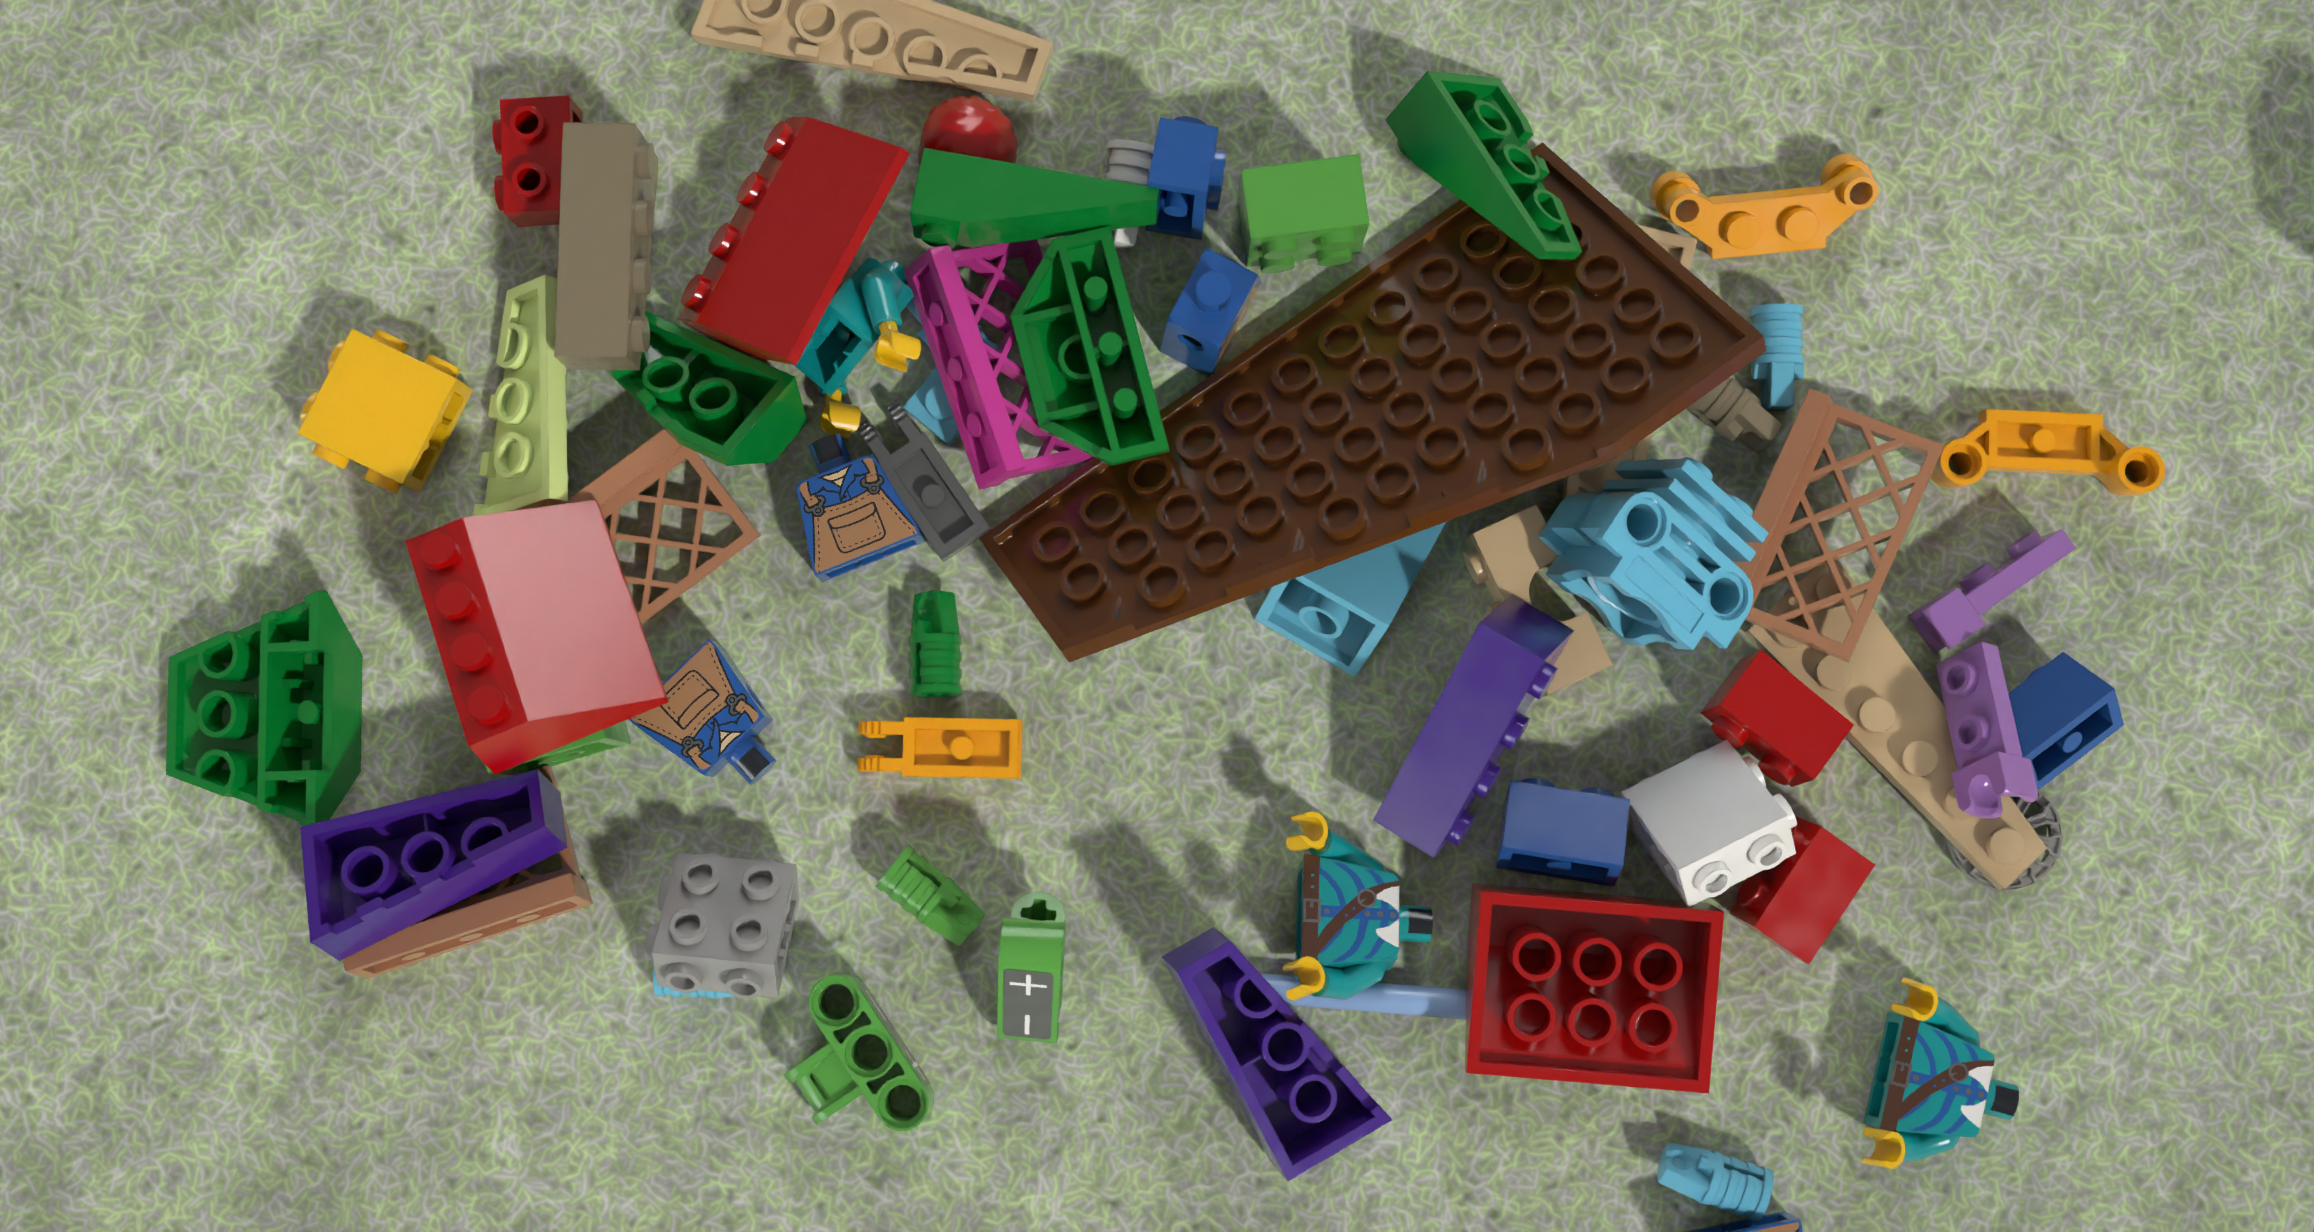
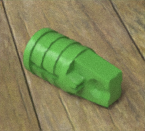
[875,845,985,946]

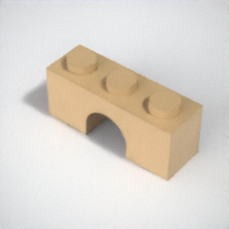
[1463,504,1613,697]

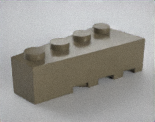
[554,123,658,370]

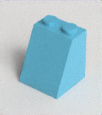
[1254,522,1446,677]

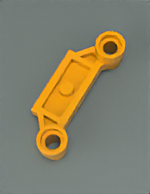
[1650,153,1879,259]
[1931,409,2165,496]

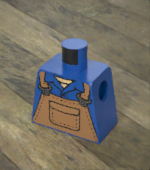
[1160,248,1261,377]
[796,434,926,582]
[629,638,777,785]

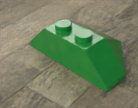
[1010,226,1169,466]

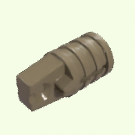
[1686,377,1783,453]

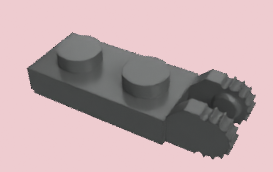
[857,399,991,563]

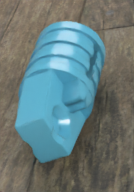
[1750,303,1804,411]
[1658,1142,1774,1222]

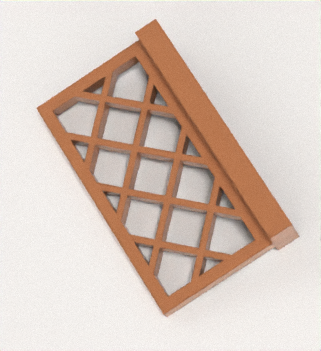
[1734,388,1944,662]
[564,429,761,624]
[343,765,593,979]

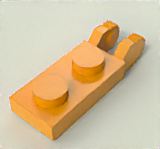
[857,717,1023,779]

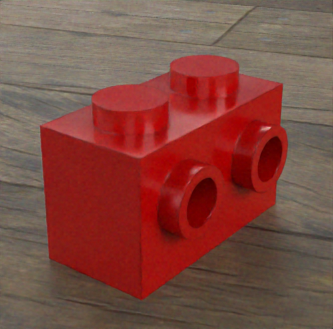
[492,95,583,227]
[1700,650,1854,787]
[1729,816,1875,965]

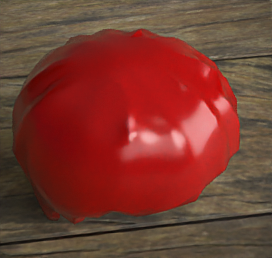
[918,95,1018,166]

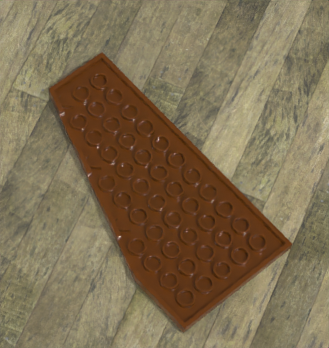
[979,142,1766,663]

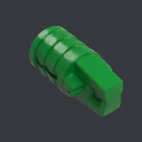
[908,590,962,698]

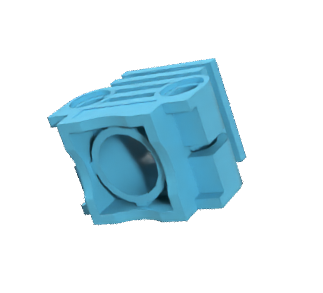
[1538,457,1769,650]

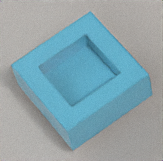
[903,367,960,447]

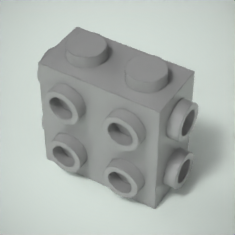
[645,852,799,999]

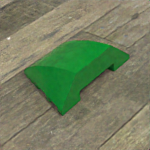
[166,590,363,826]

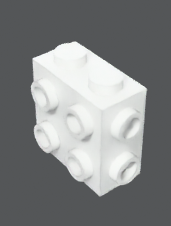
[1621,740,1797,908]

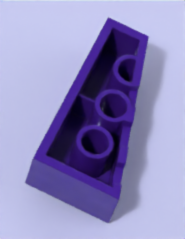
[1373,594,1574,858]
[300,769,568,961]
[1162,927,1392,1182]

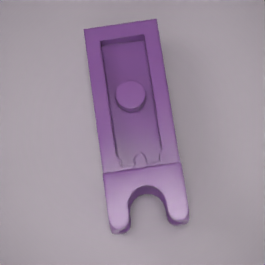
[1908,529,2076,653]
[1936,642,2038,819]

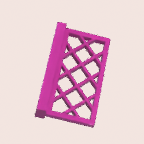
[904,239,1094,490]

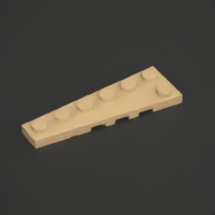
[691,0,1054,102]
[1745,559,2048,890]

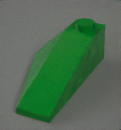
[1385,71,1582,260]
[910,148,1159,249]
[606,311,807,466]

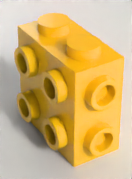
[297,329,473,495]

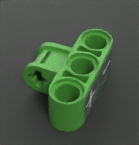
[997,892,1066,1044]
[784,973,934,1131]

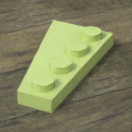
[473,274,569,516]

